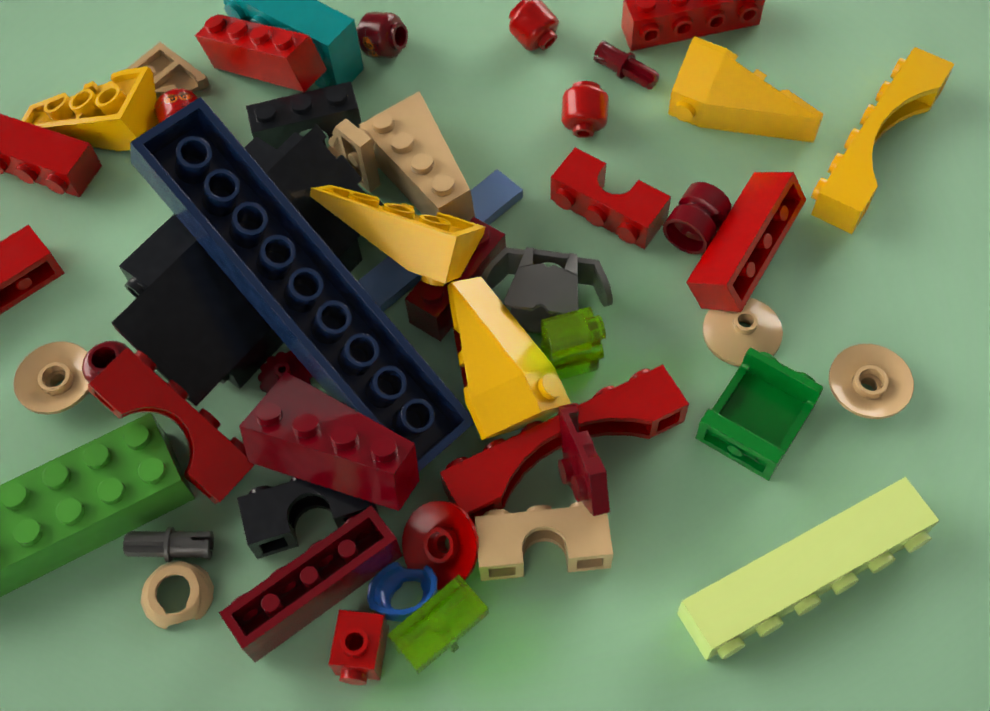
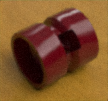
[663,182,732,255]

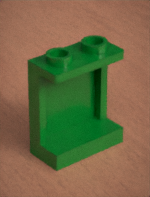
[695,348,824,481]

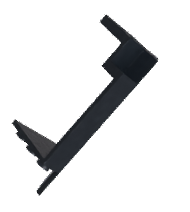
[111,124,384,406]

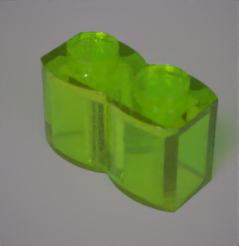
[541,307,606,380]

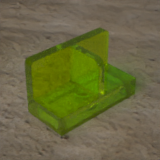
[388,575,489,674]

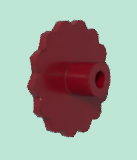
[258,351,313,394]

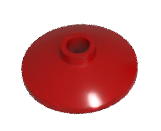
[402,501,479,590]

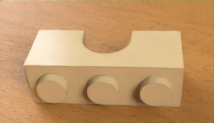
[475,502,613,581]

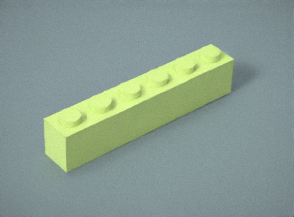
[677,477,939,661]

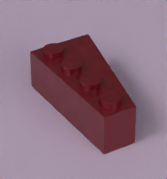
[239,372,420,511]

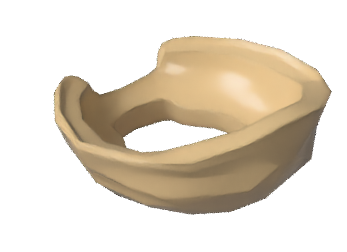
[140,561,214,629]

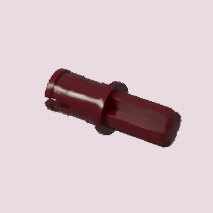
[593,41,660,90]

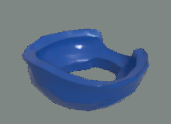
[367,562,437,622]

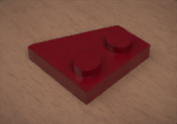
[558,404,610,516]

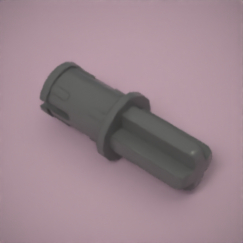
[123,527,214,562]

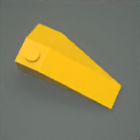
[668,36,824,143]
[21,66,159,151]
[310,185,485,286]
[447,277,571,440]

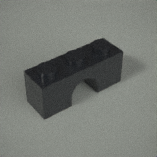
[246,81,361,149]
[237,477,380,559]

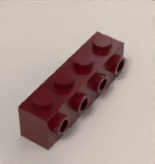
[219,505,403,663]

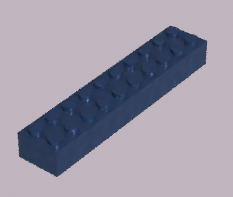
[130,97,474,472]

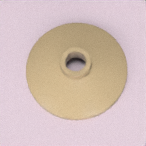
[703,298,783,366]
[13,341,89,415]
[829,344,914,419]

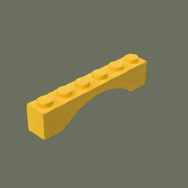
[811,47,955,234]

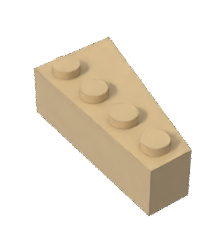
[359,91,475,221]

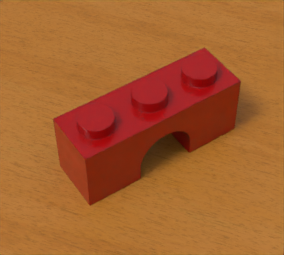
[550,147,671,250]

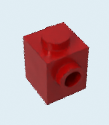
[328,609,389,685]

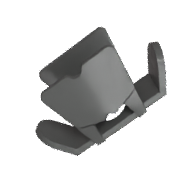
[482,247,613,339]

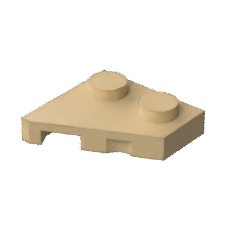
[127,42,209,99]
[328,119,381,193]

